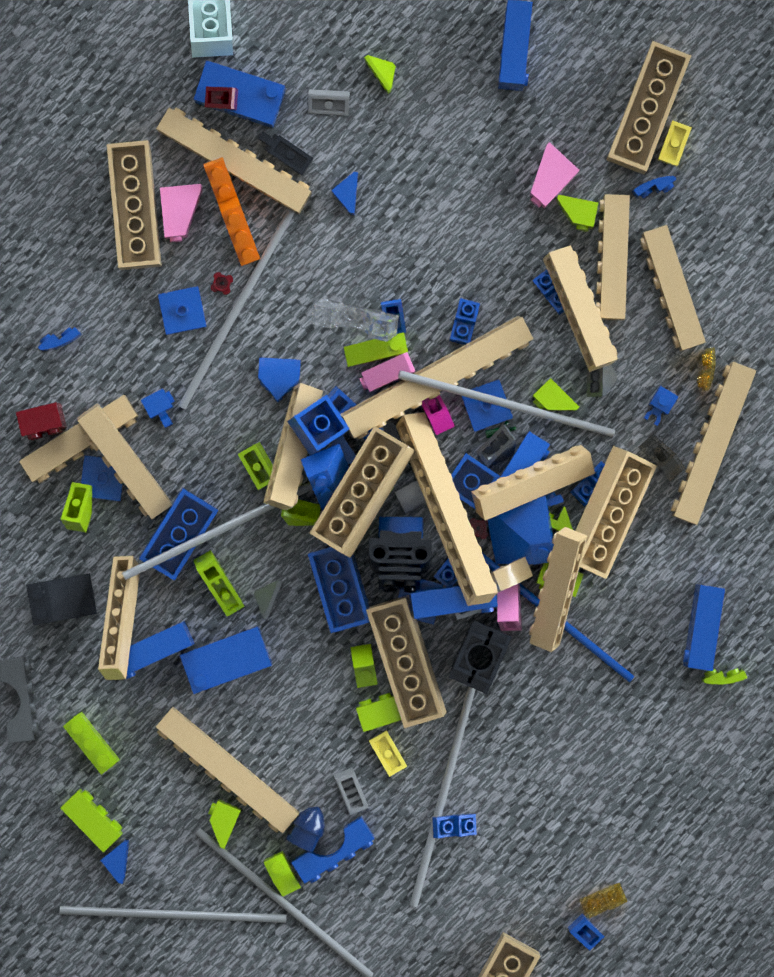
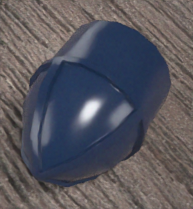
[286,806,325,852]

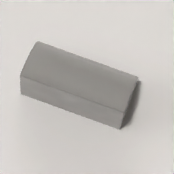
[395,481,426,514]

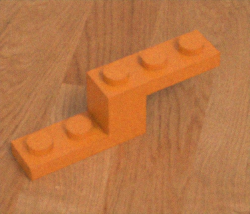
[203,157,260,266]

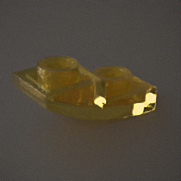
[697,347,716,392]
[579,882,628,918]

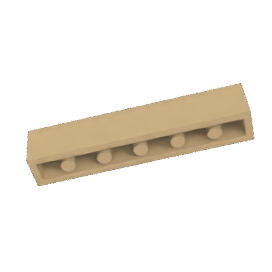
[596,194,630,320]
[640,225,706,351]
[543,245,618,372]
[263,383,323,510]
[19,395,139,483]
[77,403,172,519]
[471,445,595,521]
[529,527,587,652]
[98,556,140,680]

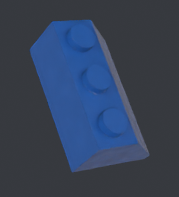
[301,444,349,511]

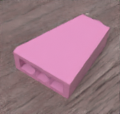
[530,142,580,209]
[160,184,203,242]
[360,352,415,393]
[497,583,522,631]

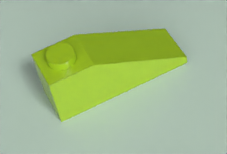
[344,332,408,367]
[193,550,245,617]

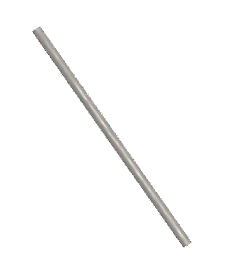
[178,209,295,409]
[398,370,615,437]
[122,482,313,580]
[410,686,476,907]
[195,828,374,977]
[60,906,287,923]

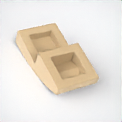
[490,557,533,592]

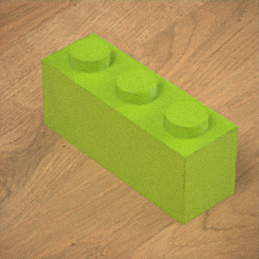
[63,712,120,775]
[61,789,123,852]

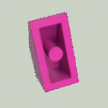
[421,395,455,435]

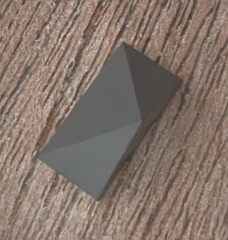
[587,365,617,397]
[477,425,516,468]
[254,580,283,620]

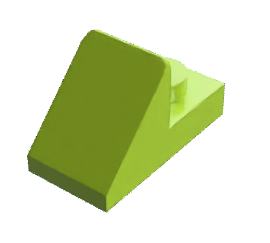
[549,506,573,531]
[350,644,378,688]

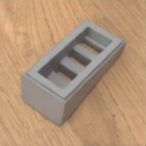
[334,767,369,815]

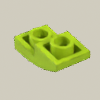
[701,668,747,685]

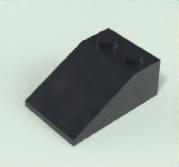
[26,573,97,625]

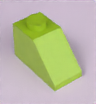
[556,195,598,232]
[532,378,579,411]
[60,482,92,533]
[208,800,241,849]
[264,851,301,896]

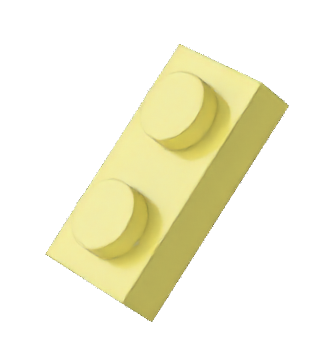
[658,120,692,167]
[369,730,407,777]

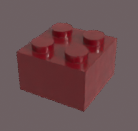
[16,402,67,441]

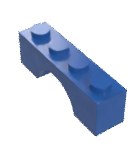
[291,816,375,884]

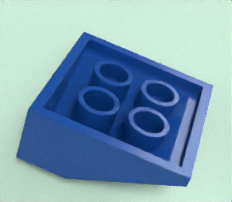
[487,495,554,564]

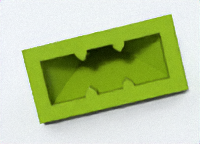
[364,55,396,94]
[281,499,320,526]

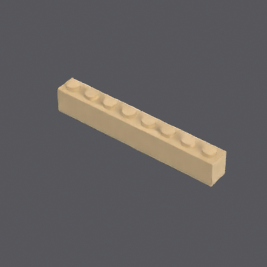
[156,107,312,214]
[671,362,756,525]
[156,707,299,833]

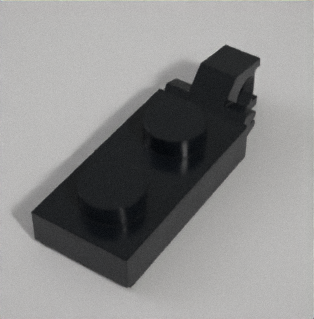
[259,132,314,176]

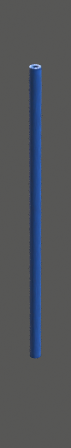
[482,553,634,682]

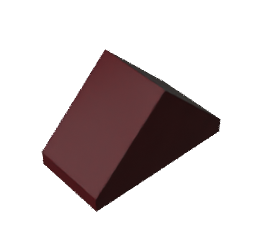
[205,86,238,110]

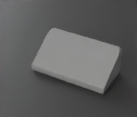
[308,89,350,116]

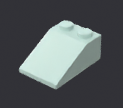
[188,0,233,58]

